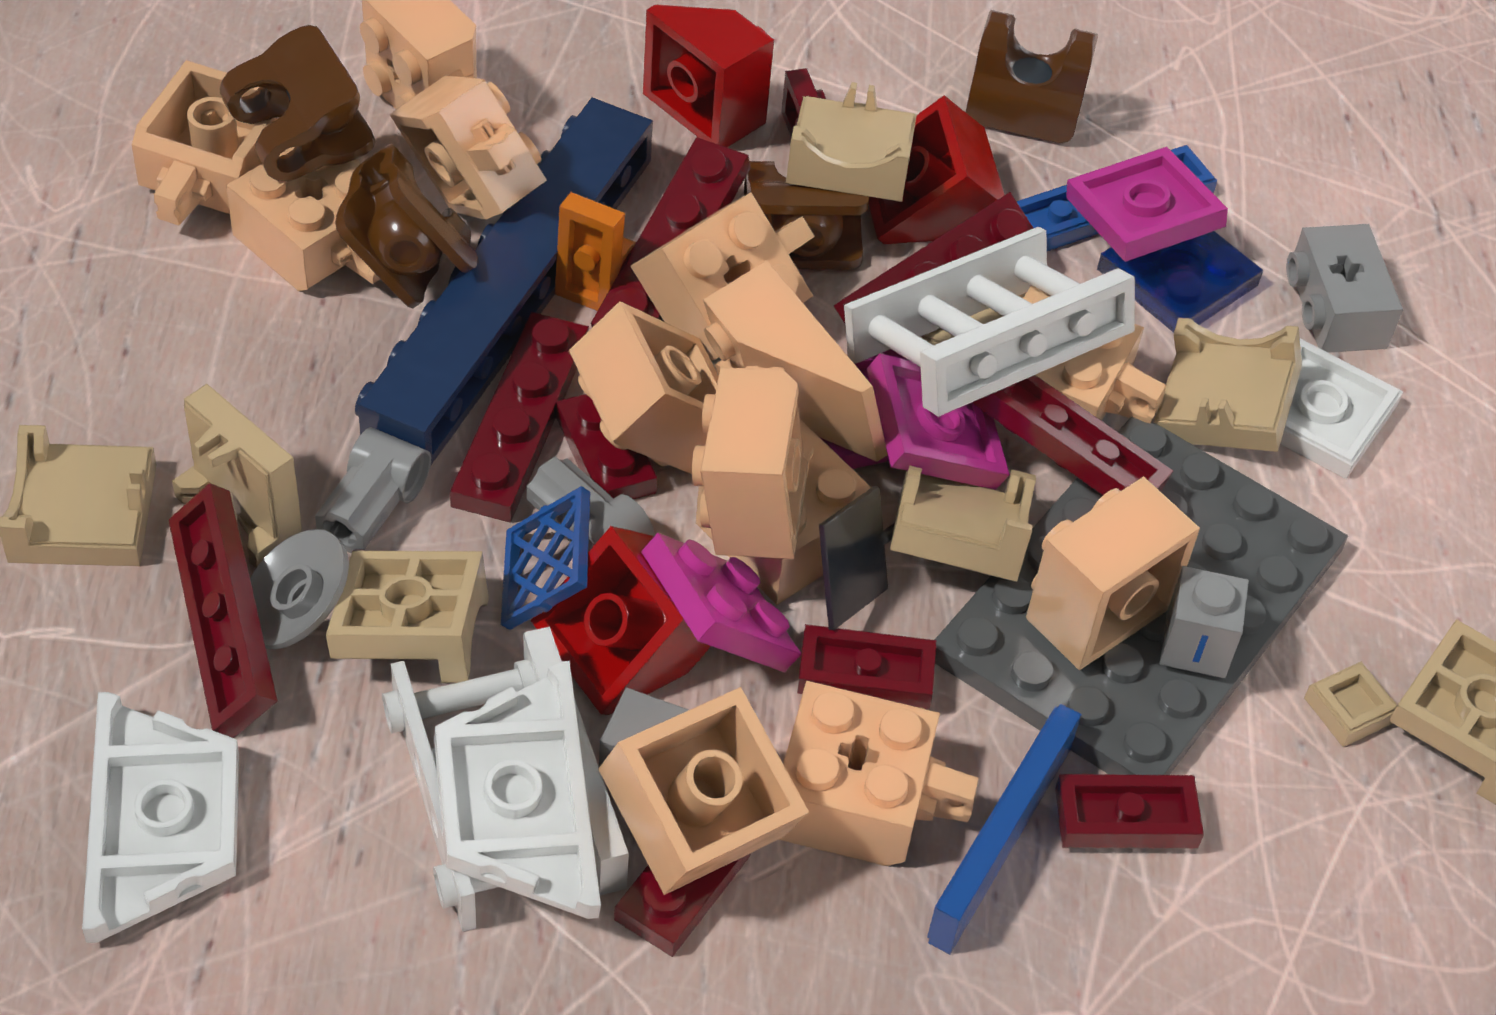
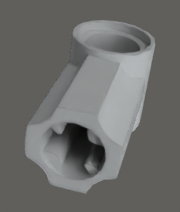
[315,427,431,553]
[527,456,654,552]

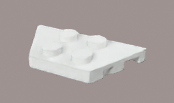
[434,661,601,919]
[82,692,239,943]

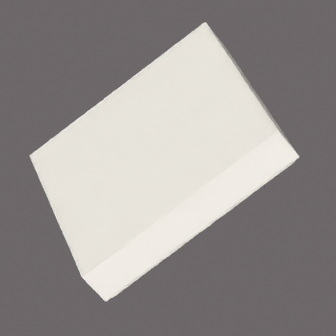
[1280,338,1403,479]

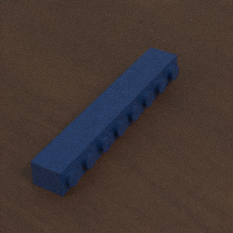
[355,97,653,467]

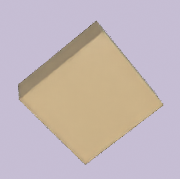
[1304,661,1397,747]

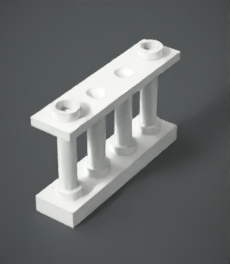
[844,227,1135,417]
[382,626,629,932]

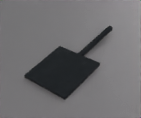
[819,486,895,630]

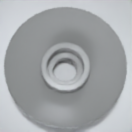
[250,529,349,649]

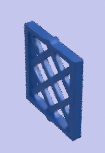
[500,486,591,630]

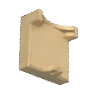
[786,82,917,202]
[1154,318,1302,452]
[172,384,302,568]
[0,425,157,566]
[890,466,1036,582]
[326,551,489,683]
[1390,619,1496,805]

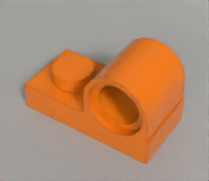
[555,192,636,311]

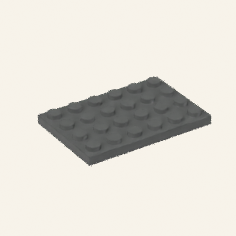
[934,417,1348,775]

